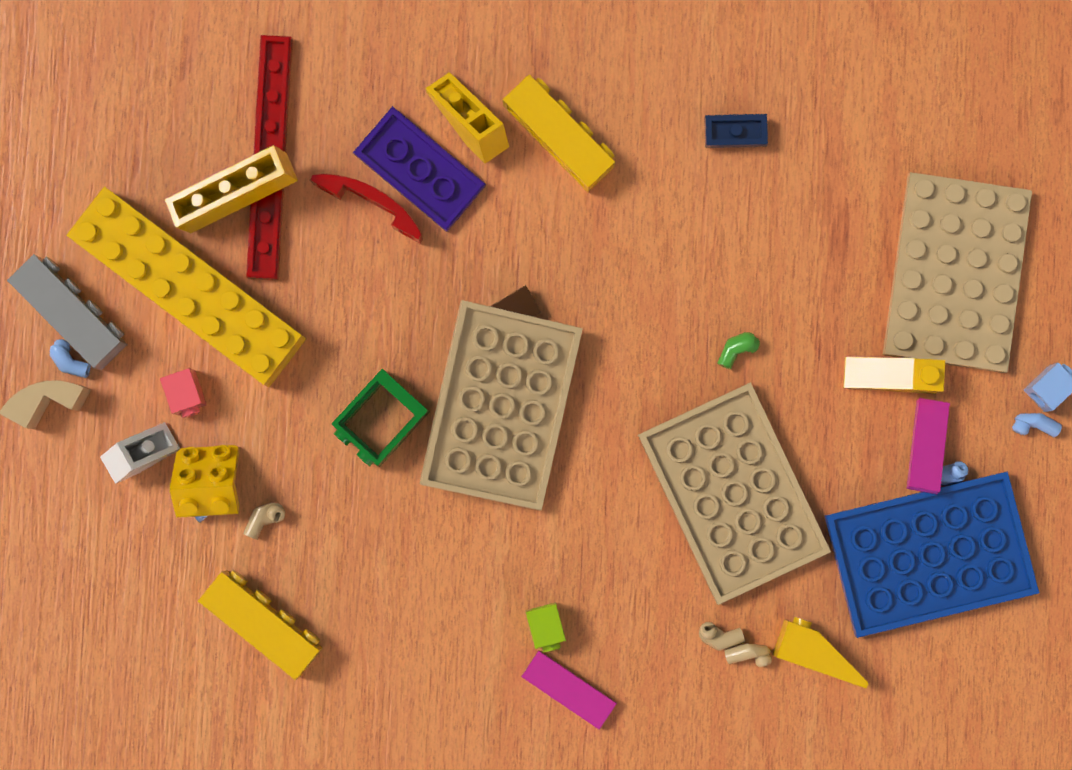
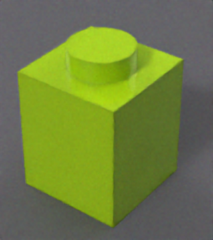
[526,602,566,652]

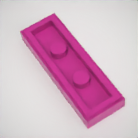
[906,398,950,494]
[521,650,617,730]

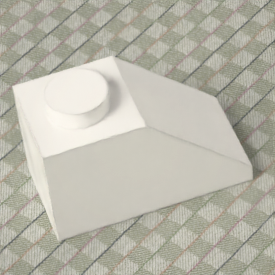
[100,422,180,484]

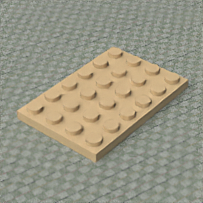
[883,172,1032,373]
[419,300,583,511]
[638,382,831,605]

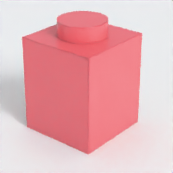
[160,368,207,418]

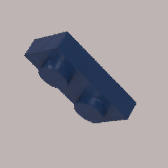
[704,114,768,148]

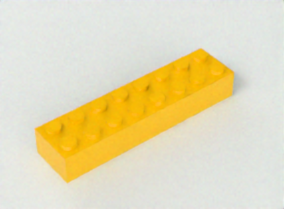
[66,186,306,387]

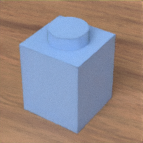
[1023,362,1072,412]

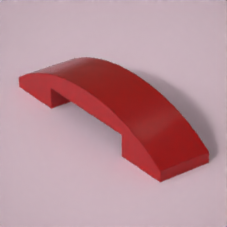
[310,174,423,244]

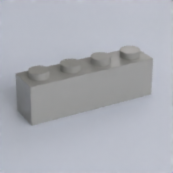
[7,254,127,370]

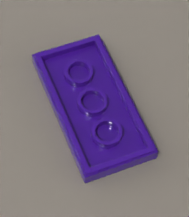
[353,106,486,232]

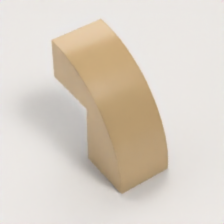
[0,380,91,429]

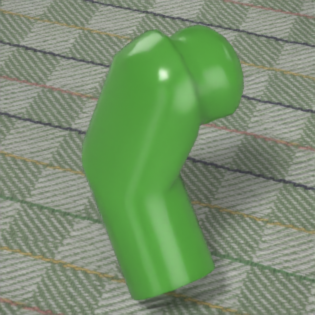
[717,332,760,370]

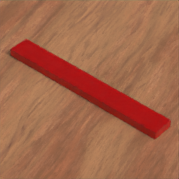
[246,35,292,280]

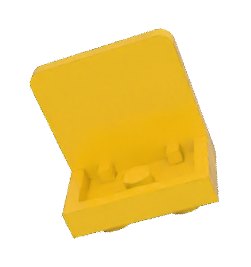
[169,445,240,518]

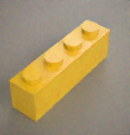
[502,74,615,193]
[165,145,298,234]
[198,570,323,680]

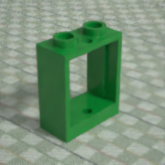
[332,369,430,467]

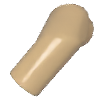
[243,503,285,540]
[699,622,745,651]
[725,643,772,667]

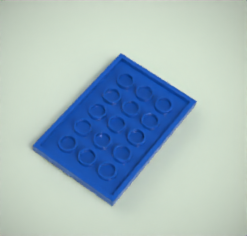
[824,471,1039,638]

